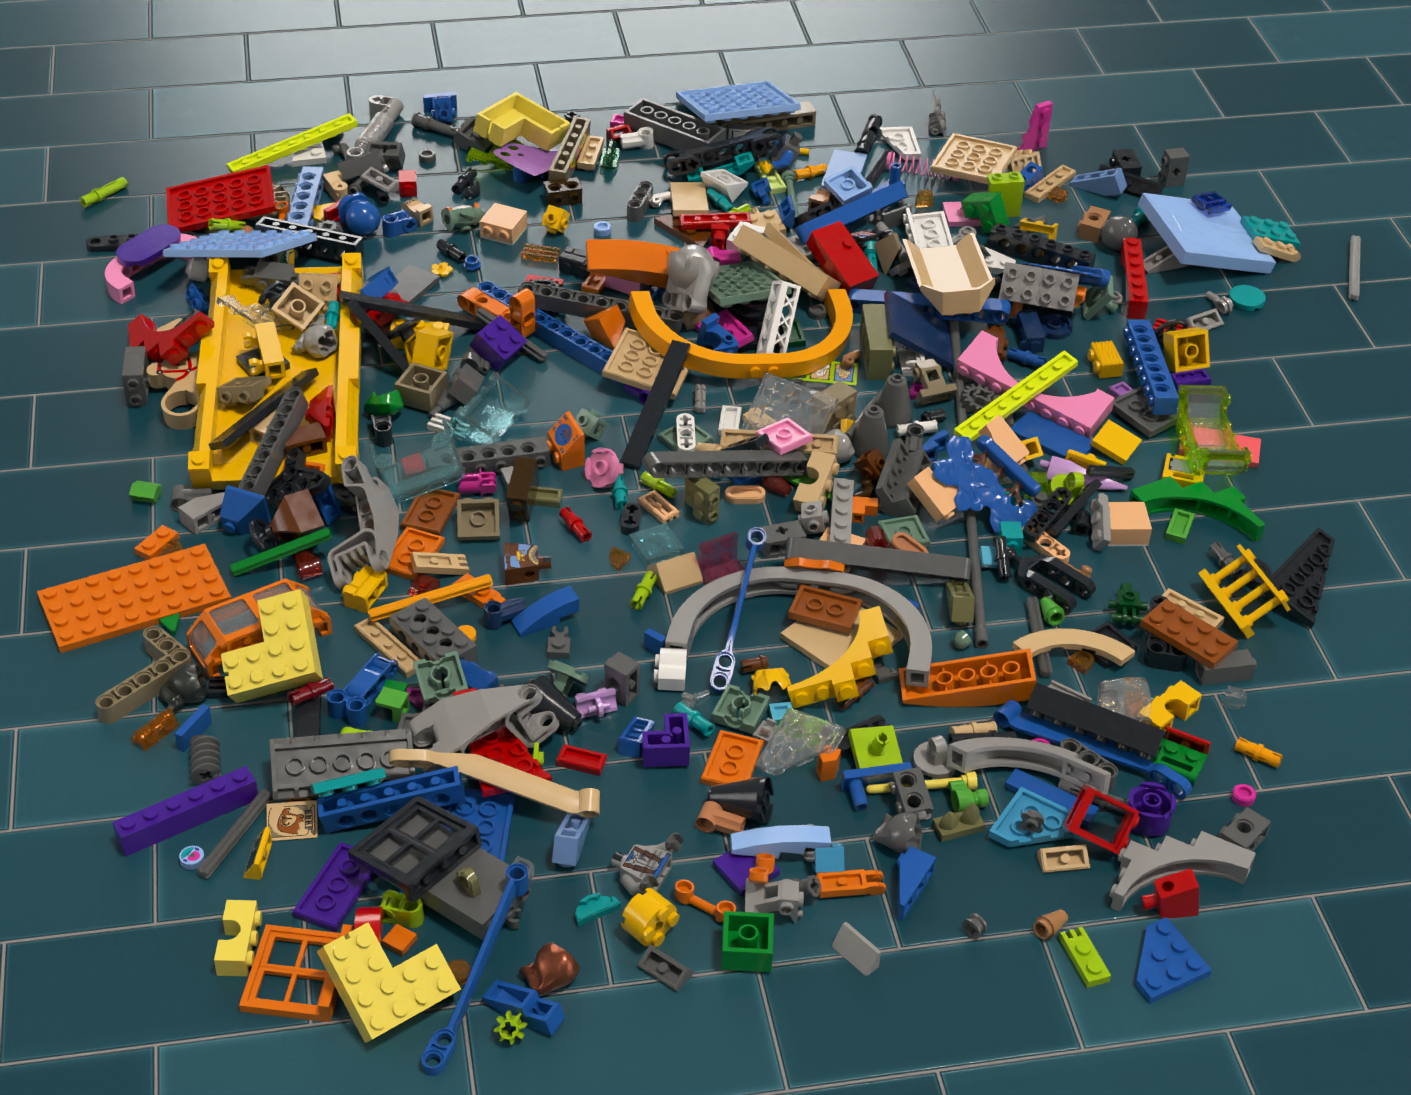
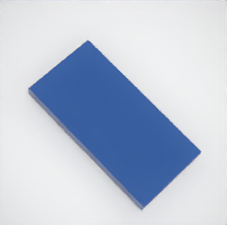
[1011,411,1095,459]

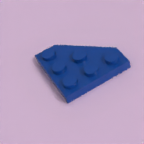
[1135,917,1212,1004]

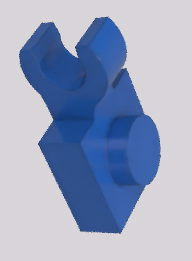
[751,177,772,205]

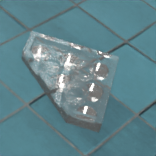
[755,708,847,776]

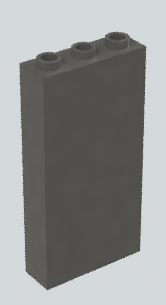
[370,813,531,940]

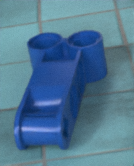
[327,653,399,727]

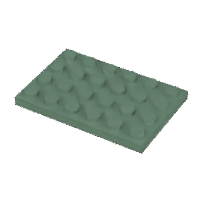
[708,260,792,308]

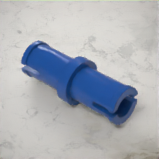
[1007,347,1047,368]

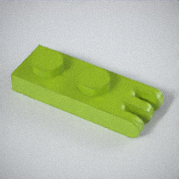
[1058,926,1111,988]

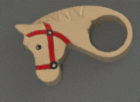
[147,350,199,430]

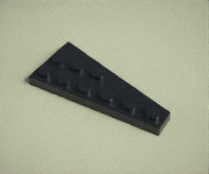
[1264,527,1335,629]

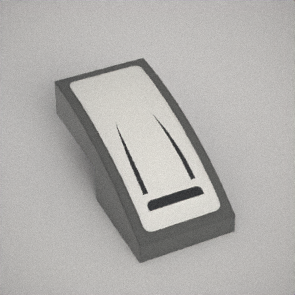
[726,122,762,140]

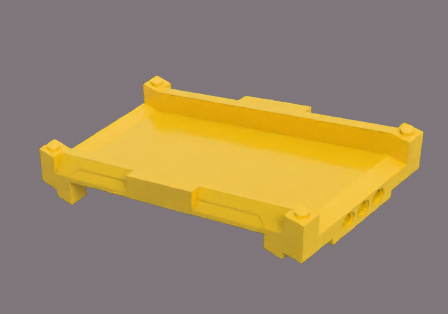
[188,253,364,490]

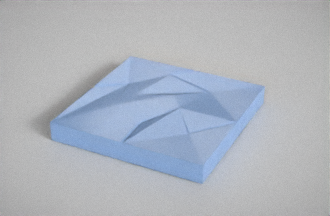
[1138,193,1276,274]

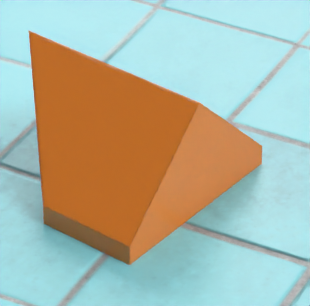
[583,304,626,350]

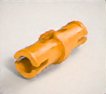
[793,163,827,181]
[1234,737,1283,768]

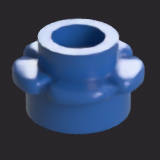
[463,255,481,272]

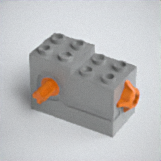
[999,262,1087,318]

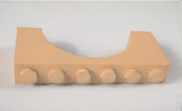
[907,415,1030,522]

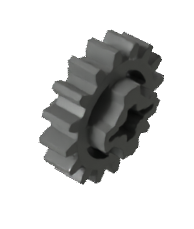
[959,384,999,415]

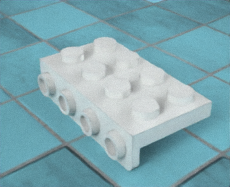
[903,208,953,249]

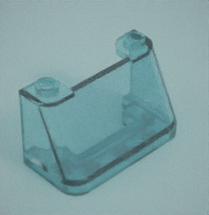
[443,372,531,445]

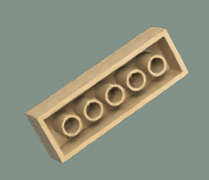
[732,224,841,302]

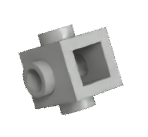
[798,500,829,535]

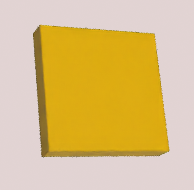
[1090,419,1142,465]

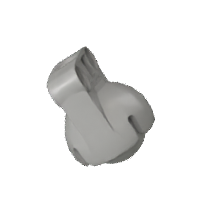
[662,244,720,314]

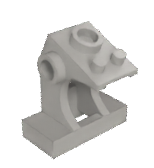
[745,878,804,924]

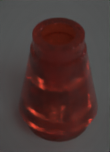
[762,476,793,497]

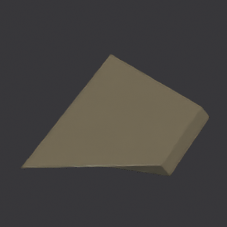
[874,232,902,276]

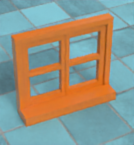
[239,924,353,1023]

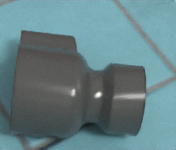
[460,347,490,374]

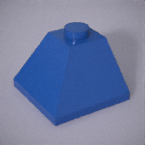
[220,485,272,535]

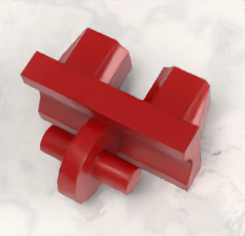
[711,223,730,250]

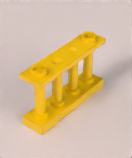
[1198,544,1291,639]

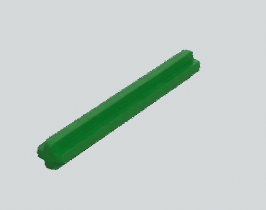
[230,528,332,576]

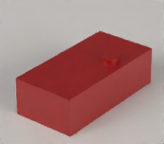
[806,221,879,295]

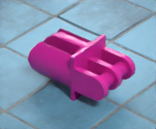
[458,468,497,497]

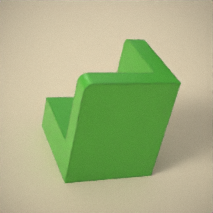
[375,687,410,724]

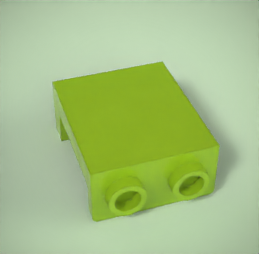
[987,171,1025,217]

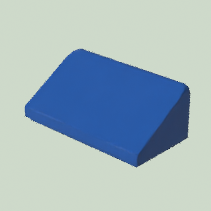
[778,194,796,229]

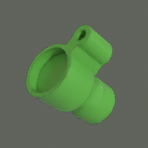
[948,780,989,813]

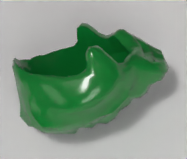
[364,390,404,416]

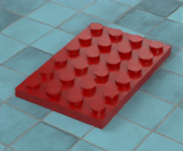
[166,165,276,232]

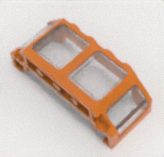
[186,578,332,679]

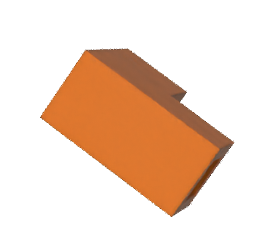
[852,496,878,524]

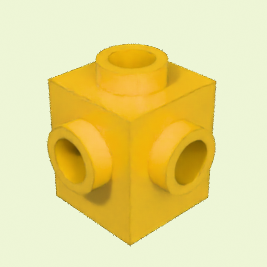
[541,205,570,234]

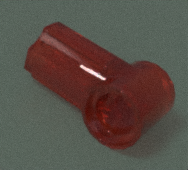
[865,526,889,548]
[292,548,323,580]

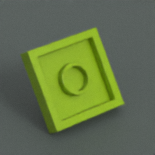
[848,725,903,769]

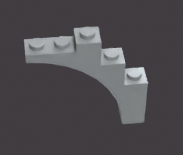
[1109,831,1256,912]

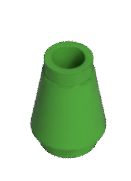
[1039,597,1064,626]

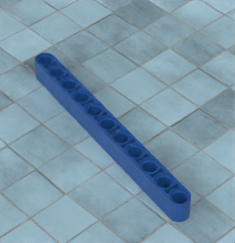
[478,281,624,385]

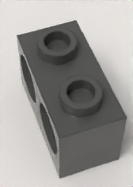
[365,141,406,169]
[889,767,933,820]

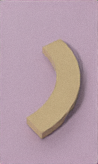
[1012,629,1135,666]

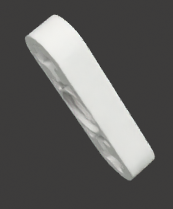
[676,413,696,451]

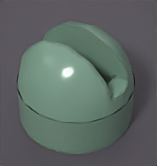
[952,630,972,649]

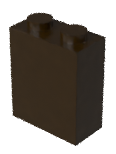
[506,456,540,522]

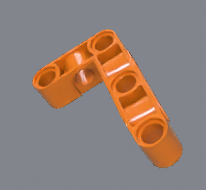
[457,287,535,338]

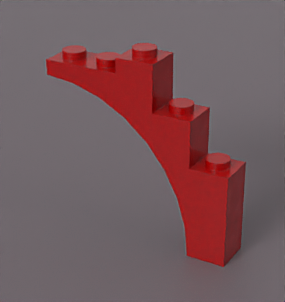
[128,311,215,367]

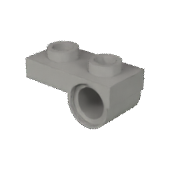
[888,248,920,277]

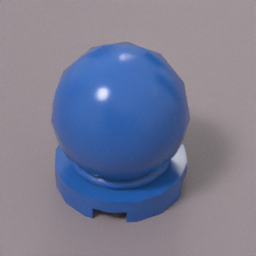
[337,192,381,236]

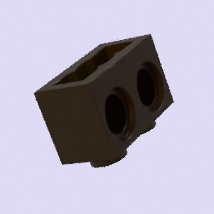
[543,177,582,207]

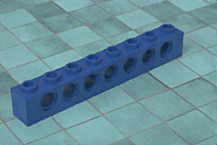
[1123,320,1179,415]

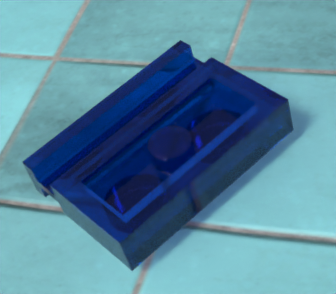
[1191,191,1233,215]

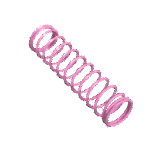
[886,152,959,182]

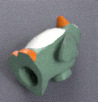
[441,203,485,232]

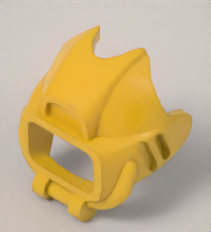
[751,668,791,695]

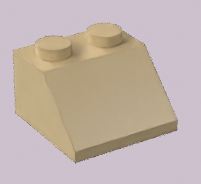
[271,282,325,331]

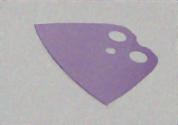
[493,143,557,176]

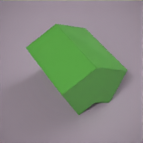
[129,480,162,504]

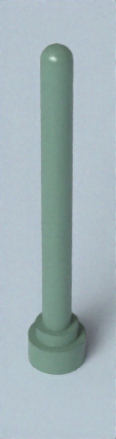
[781,170,799,227]

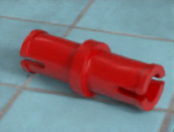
[559,507,592,542]

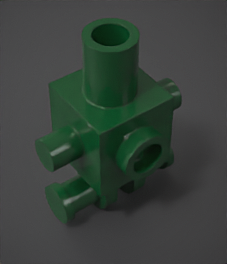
[1108,582,1147,626]

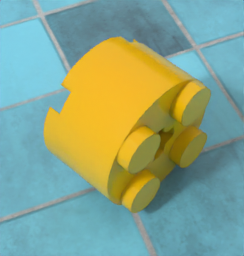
[621,888,680,947]

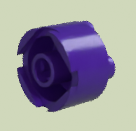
[1124,782,1176,837]

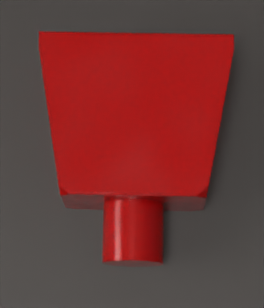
[1141,868,1199,919]

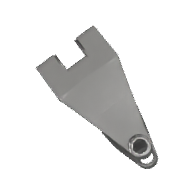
[327,455,399,590]
[408,684,559,773]

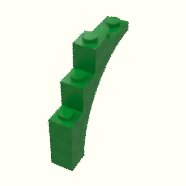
[1129,476,1265,542]

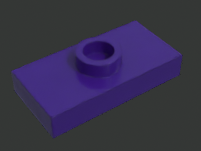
[1170,368,1212,390]

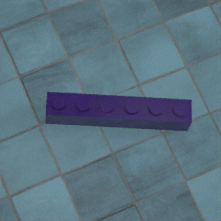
[112,766,258,856]

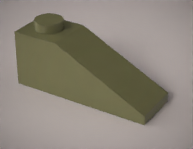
[945,581,975,625]

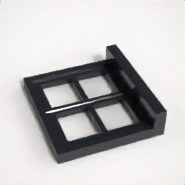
[347,795,482,903]

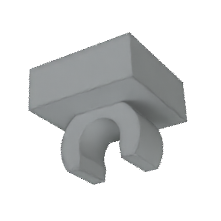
[753,718,783,749]

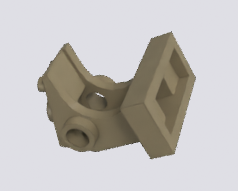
[912,358,958,406]

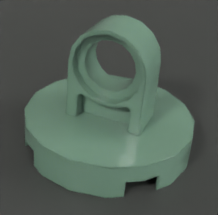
[546,660,590,698]

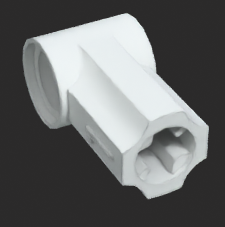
[620,127,654,150]

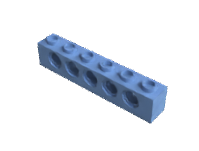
[287,166,324,226]

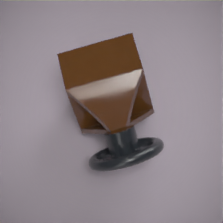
[249,489,324,552]

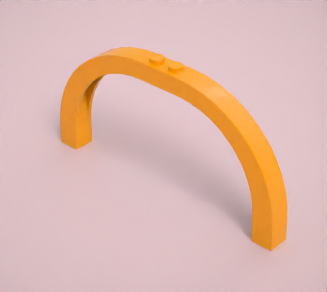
[628,289,853,379]

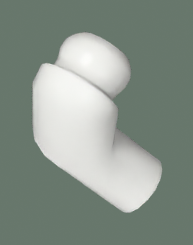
[650,191,671,207]

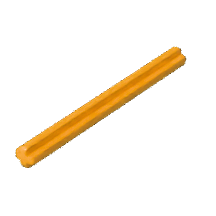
[368,574,493,622]

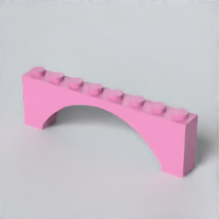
[956,330,1115,439]

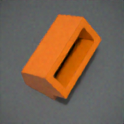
[817,746,841,782]

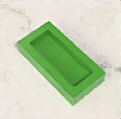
[1164,508,1195,545]

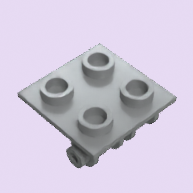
[929,92,947,137]

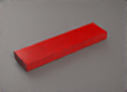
[679,212,752,230]

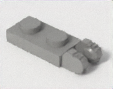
[1089,493,1111,551]

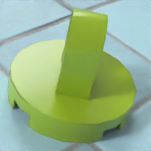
[1047,472,1084,505]

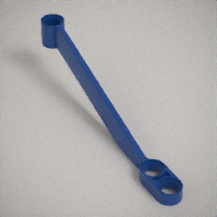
[709,527,767,694]
[993,700,1192,800]
[421,863,529,1076]

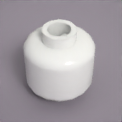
[185,257,210,283]

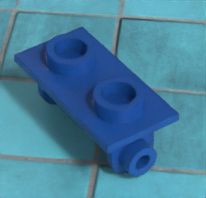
[186,281,210,313]

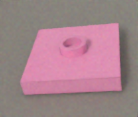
[942,202,982,227]
[756,418,813,455]

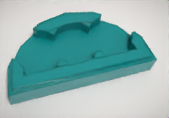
[575,893,621,927]

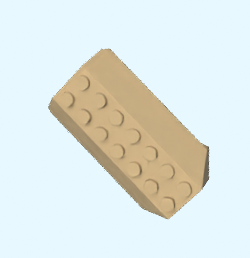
[903,233,995,316]

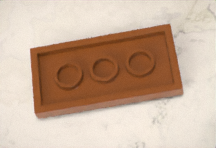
[1140,599,1239,670]

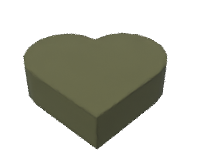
[456,867,481,898]

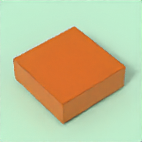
[382,924,417,956]

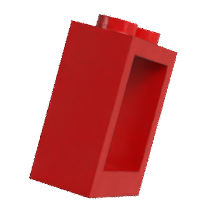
[1063,784,1140,855]

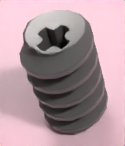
[190,734,221,785]

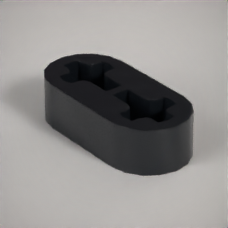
[621,502,641,536]

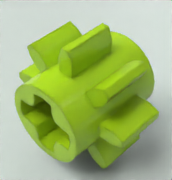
[494,1010,527,1044]

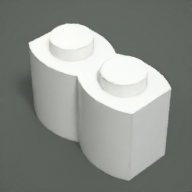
[654,648,687,691]

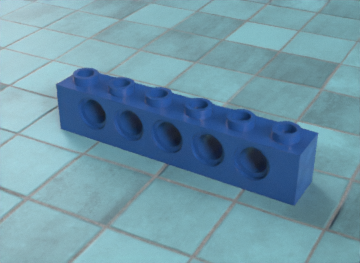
[317,766,466,833]

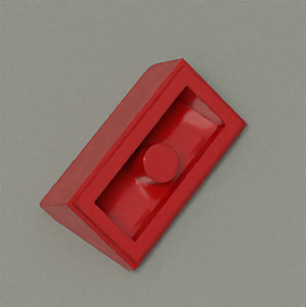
[1165,726,1211,756]

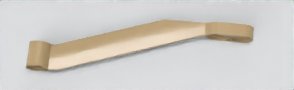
[389,749,600,818]

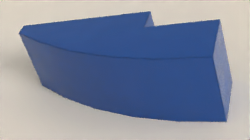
[511,586,579,637]
[482,980,565,1036]

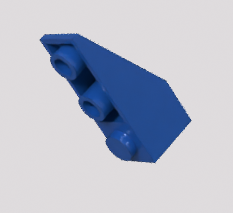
[360,266,398,298]

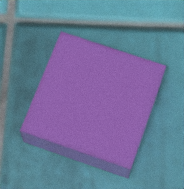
[1108,381,1133,399]

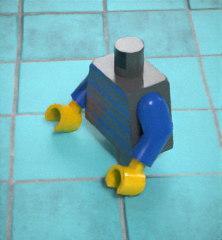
[759,132,803,173]

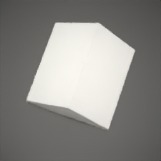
[701,169,748,203]

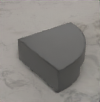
[873,664,899,685]

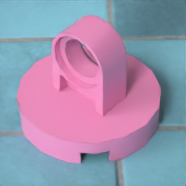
[585,448,624,488]

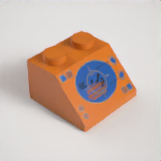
[547,411,585,471]

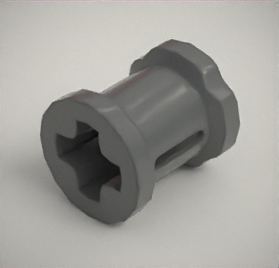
[791,875,821,897]

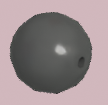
[1101,215,1138,252]

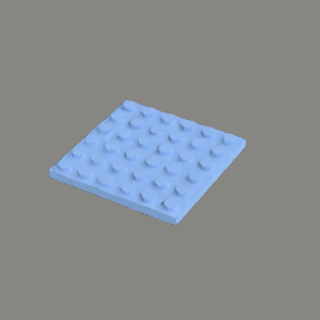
[676,81,801,123]
[163,230,317,257]

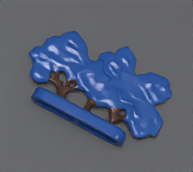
[933,435,1041,535]

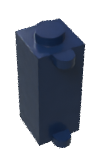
[1011,311,1046,353]

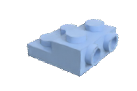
[824,166,873,205]

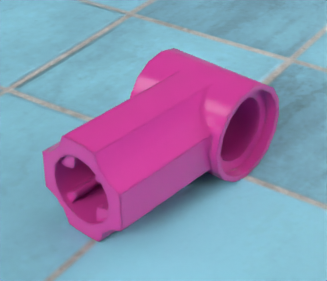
[707,246,740,266]

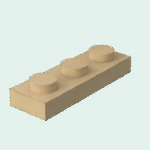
[577,136,604,170]
[1162,588,1224,629]

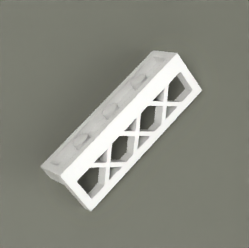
[756,280,801,354]

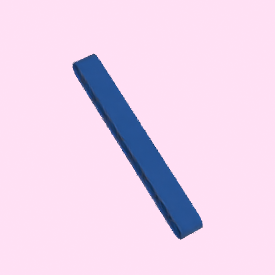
[794,180,909,245]
[848,289,1011,324]

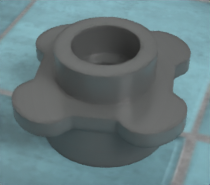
[1020,810,1044,833]

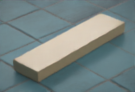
[1024,165,1076,204]
[354,617,421,678]

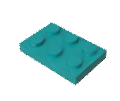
[1240,216,1300,249]
[310,768,386,797]

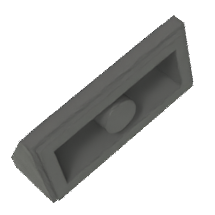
[637,944,694,992]

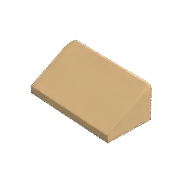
[1037,844,1090,873]

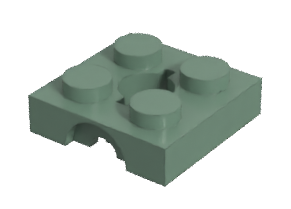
[413,651,468,705]
[712,684,770,734]

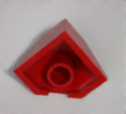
[305,385,336,442]

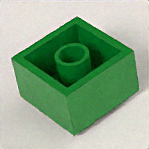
[721,911,774,972]

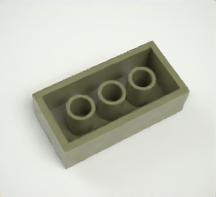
[859,304,896,380]

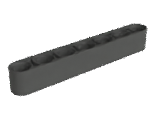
[238,387,309,496]

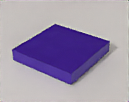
[713,850,780,896]

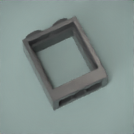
[122,346,150,407]

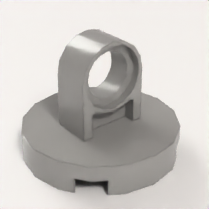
[912,735,956,780]

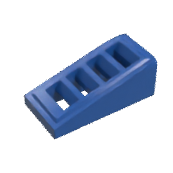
[618,717,655,758]

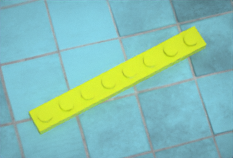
[226,113,358,173]
[954,350,1078,442]

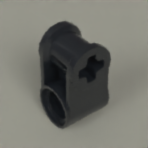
[370,413,393,447]

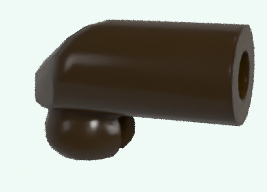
[853,479,874,498]

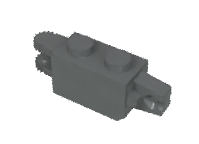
[240,261,300,291]

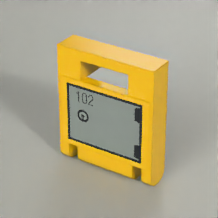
[1162,453,1207,488]

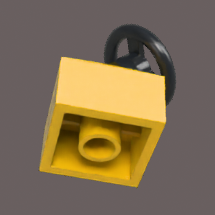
[387,317,454,371]
[1154,319,1210,373]

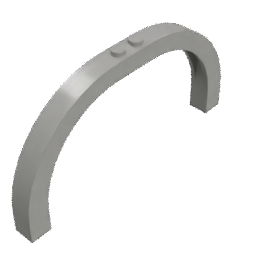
[665,567,932,688]

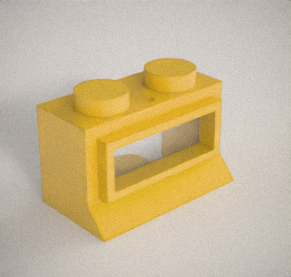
[1019,218,1058,241]

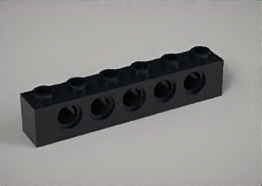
[255,216,364,261]
[988,223,1096,269]

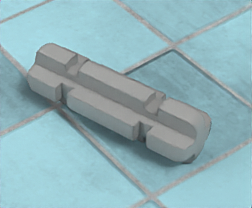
[695,384,706,414]

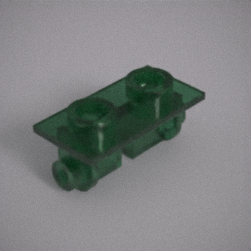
[599,139,620,169]

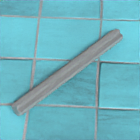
[1349,235,1361,301]

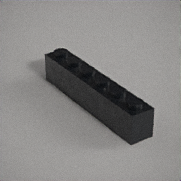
[1026,682,1167,761]

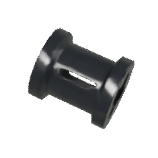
[1072,509,1091,536]

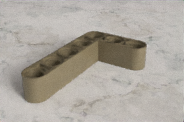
[95,626,192,724]

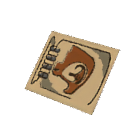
[267,800,318,841]

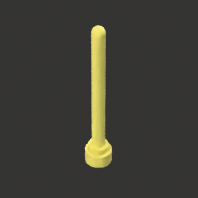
[866,771,978,794]

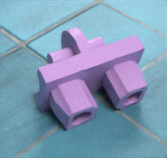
[575,688,617,718]

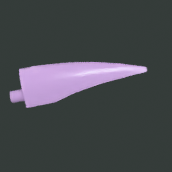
[1039,456,1128,490]

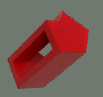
[606,124,632,143]

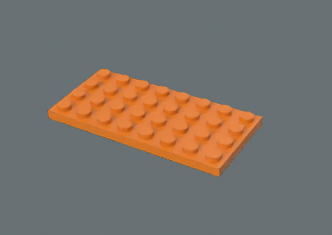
[37,544,231,653]

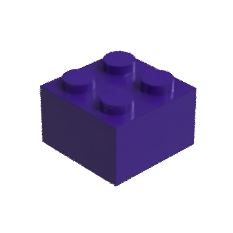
[469,315,527,372]

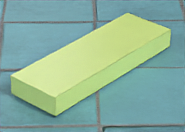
[753,160,787,195]

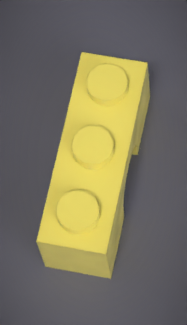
[214,900,262,977]

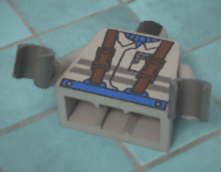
[611,832,684,895]

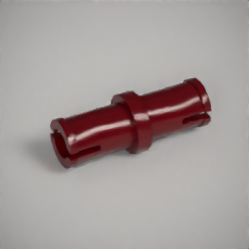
[287,677,334,706]

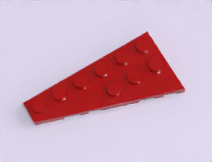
[453,688,552,797]

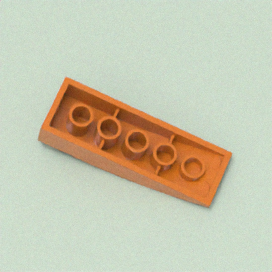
[586,239,681,289]
[899,648,1036,707]

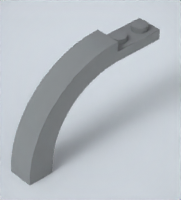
[946,737,1111,795]

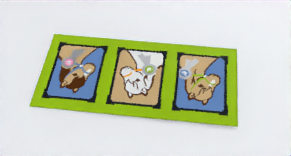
[782,361,858,386]

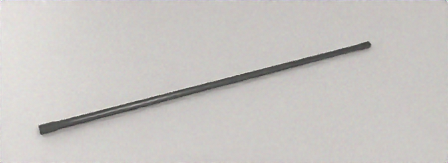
[949,320,989,649]

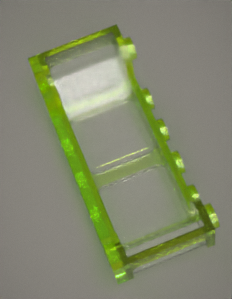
[1176,385,1252,475]

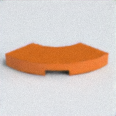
[784,557,844,572]

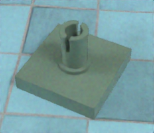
[1083,275,1118,321]

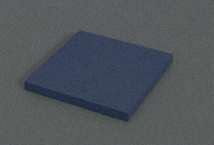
[884,290,954,370]

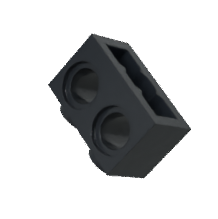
[794,201,834,227]

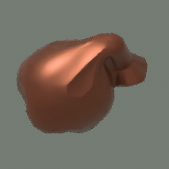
[519,943,580,995]

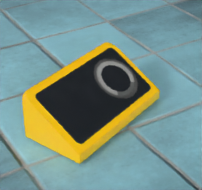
[243,827,272,880]

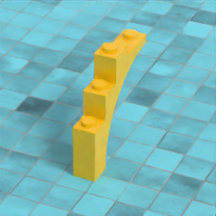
[787,606,893,709]

